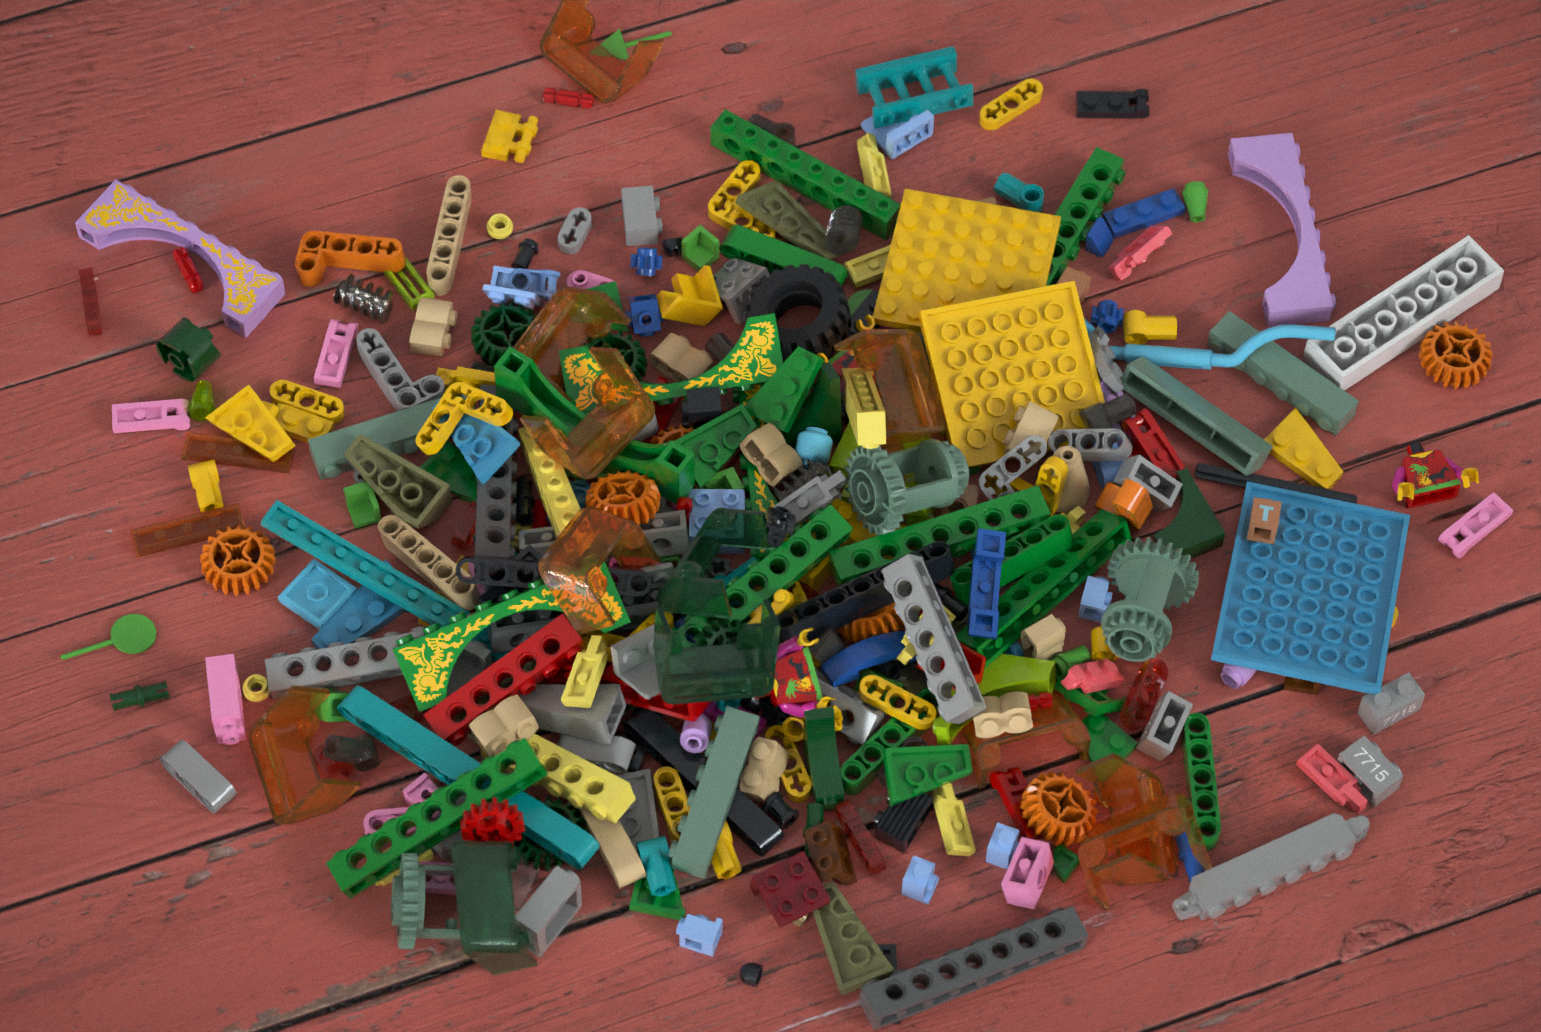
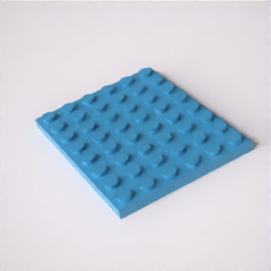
[1211,481,1410,695]

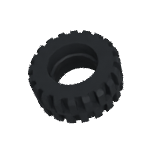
[745,264,852,363]

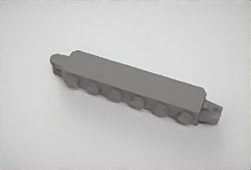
[1172,813,1370,921]

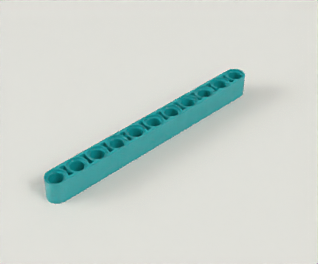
[337,685,600,870]

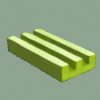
[384,257,435,311]

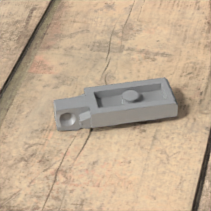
[1088,326,1124,393]
[772,470,848,528]

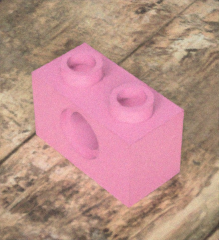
[1001,837,1054,909]

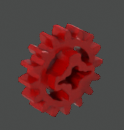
[460,797,525,854]

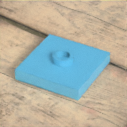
[278,558,357,630]

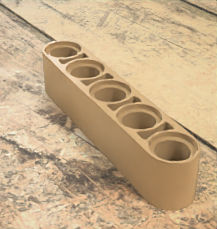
[427,175,472,296]
[378,515,480,611]
[576,807,646,888]

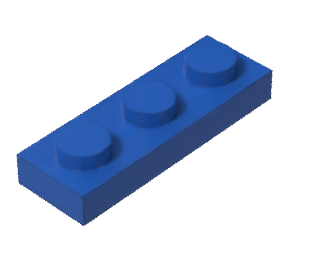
[1102,188,1186,239]

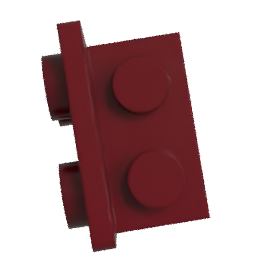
[749,851,830,928]

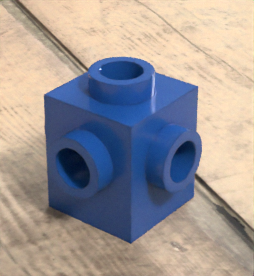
[625,294,665,337]

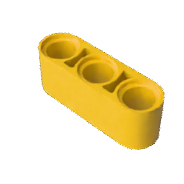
[654,767,691,842]

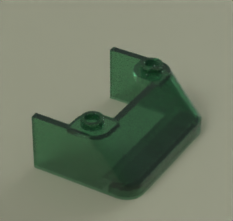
[656,507,772,619]
[653,599,780,704]
[452,841,538,975]

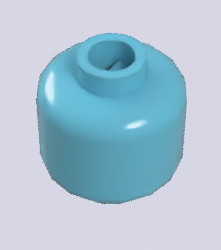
[795,427,833,470]

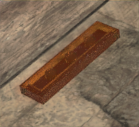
[181,432,295,474]
[130,503,245,558]

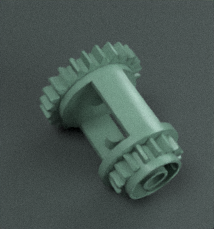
[844,439,969,535]
[1101,537,1199,662]
[391,853,513,949]

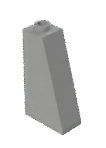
[519,684,627,744]

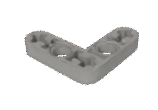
[978,435,1047,518]

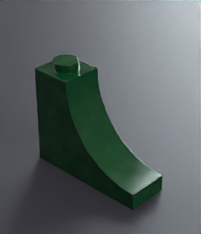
[777,362,842,450]
[1152,468,1225,559]
[803,706,845,812]

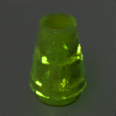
[188,380,215,421]

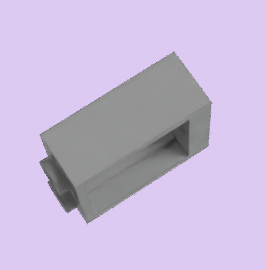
[514,866,582,958]

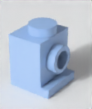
[1078,576,1113,623]
[986,822,1019,869]
[901,855,939,905]
[676,914,723,957]

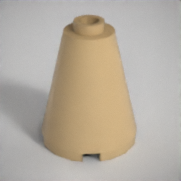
[1044,446,1090,515]

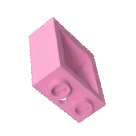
[205,654,246,745]

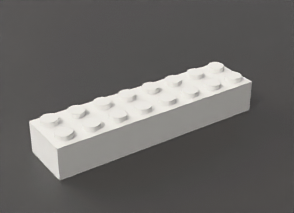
[1303,235,1504,391]

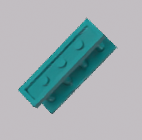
[855,46,973,129]

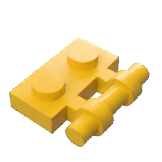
[481,110,538,163]
[748,589,795,635]

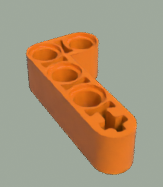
[295,231,406,287]
[1094,478,1153,531]

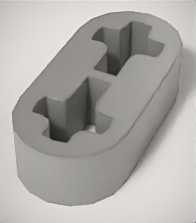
[558,208,592,255]

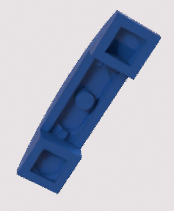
[968,528,1006,640]
[821,631,916,687]

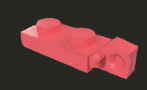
[1108,225,1172,280]
[1061,659,1125,694]
[1296,744,1368,815]

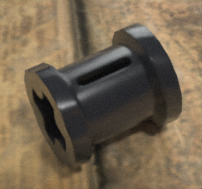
[762,792,799,831]

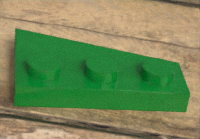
[745,346,825,433]
[674,404,757,489]
[883,744,973,806]

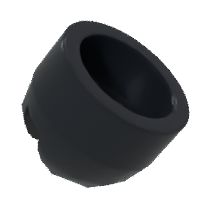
[661,237,683,257]
[740,962,763,988]

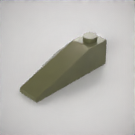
[344,434,453,529]

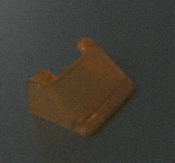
[958,689,1091,789]

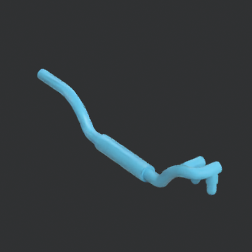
[1084,318,1336,370]

